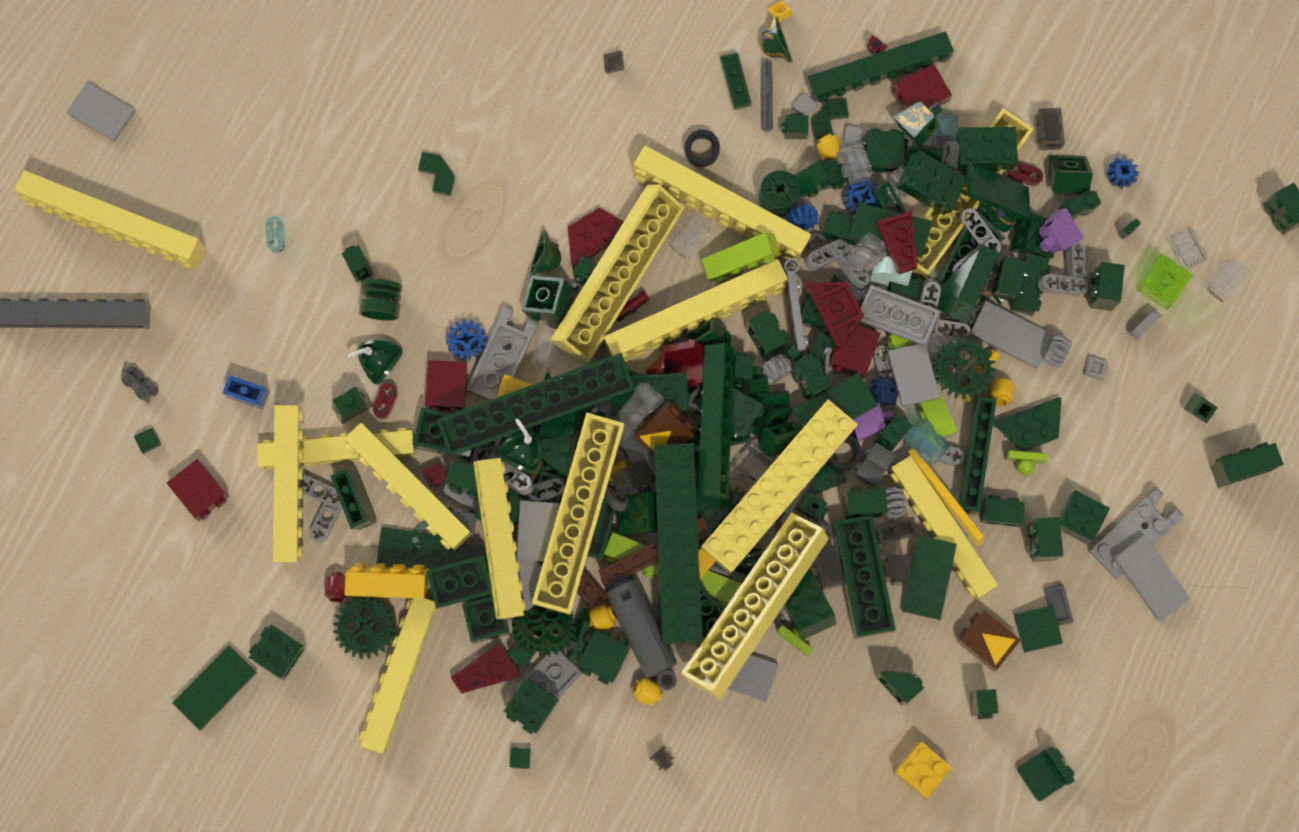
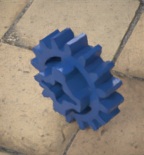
[844,179,880,215]
[446,319,488,361]

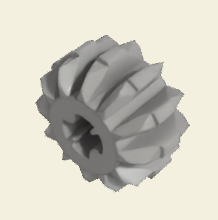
[1043,334,1072,368]
[761,354,793,384]
[885,487,906,520]

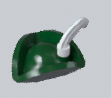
[347,340,403,384]
[496,419,542,475]

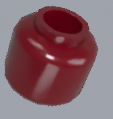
[324,572,349,603]

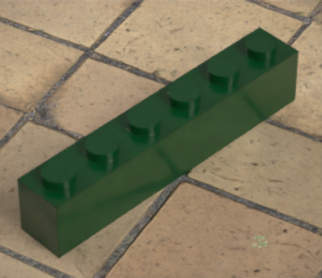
[958,396,997,515]

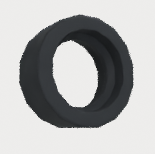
[685,130,720,167]
[826,435,862,472]

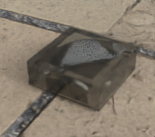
[604,50,625,74]

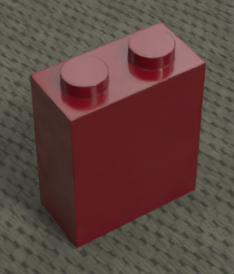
[893,64,952,111]
[829,325,881,379]
[425,360,468,413]
[166,459,229,521]

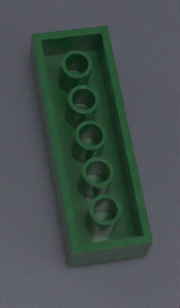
[832,515,896,639]

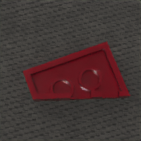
[876,211,918,275]
[450,644,522,694]

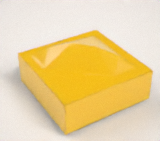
[767,0,792,22]

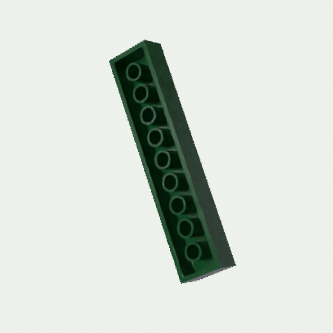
[436,353,635,456]
[654,444,703,645]

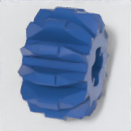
[1106,156,1139,189]
[786,203,819,231]

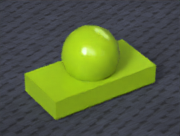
[1005,450,1048,476]
[777,625,813,656]

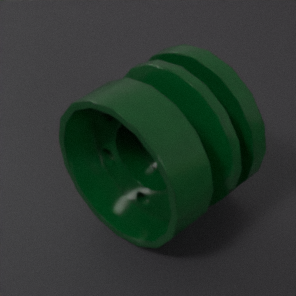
[758,170,800,217]
[359,279,403,321]

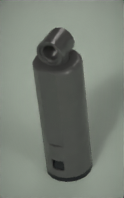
[603,575,677,691]

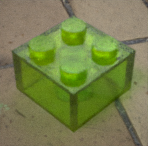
[1136,253,1193,310]

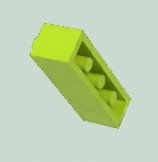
[702,232,781,283]

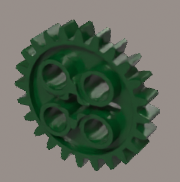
[933,337,996,400]
[333,596,397,659]
[512,605,576,657]

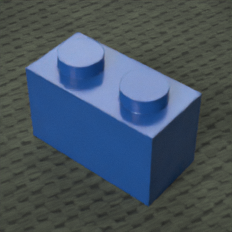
[222,375,269,410]

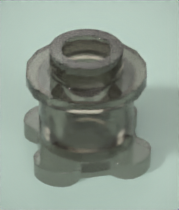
[649,746,674,771]

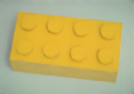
[345,563,430,599]

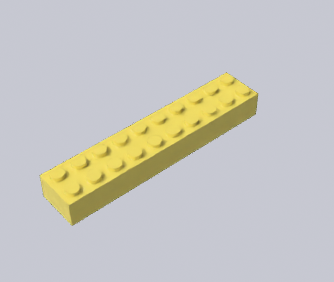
[912,108,1034,279]
[633,145,811,262]
[14,170,206,270]
[550,185,685,363]
[604,259,788,363]
[700,400,858,574]
[532,413,624,615]
[681,512,829,700]

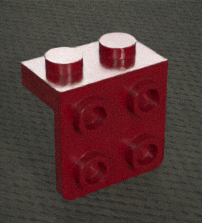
[662,339,705,387]

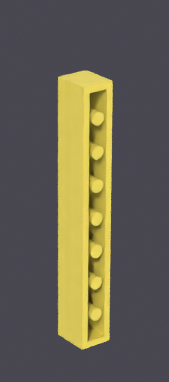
[273,405,304,562]
[344,423,471,551]
[257,428,416,470]
[889,455,998,599]
[473,458,525,619]
[359,598,436,754]

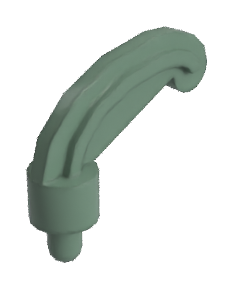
[412,521,429,548]

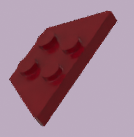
[568,208,624,268]
[804,282,864,349]

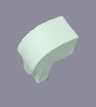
[869,256,912,288]

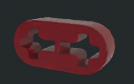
[1007,162,1044,186]
[373,384,398,420]

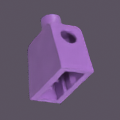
[1039,208,1084,253]
[852,402,894,442]

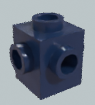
[870,376,898,406]

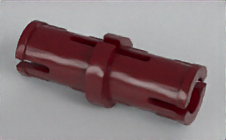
[616,290,650,322]

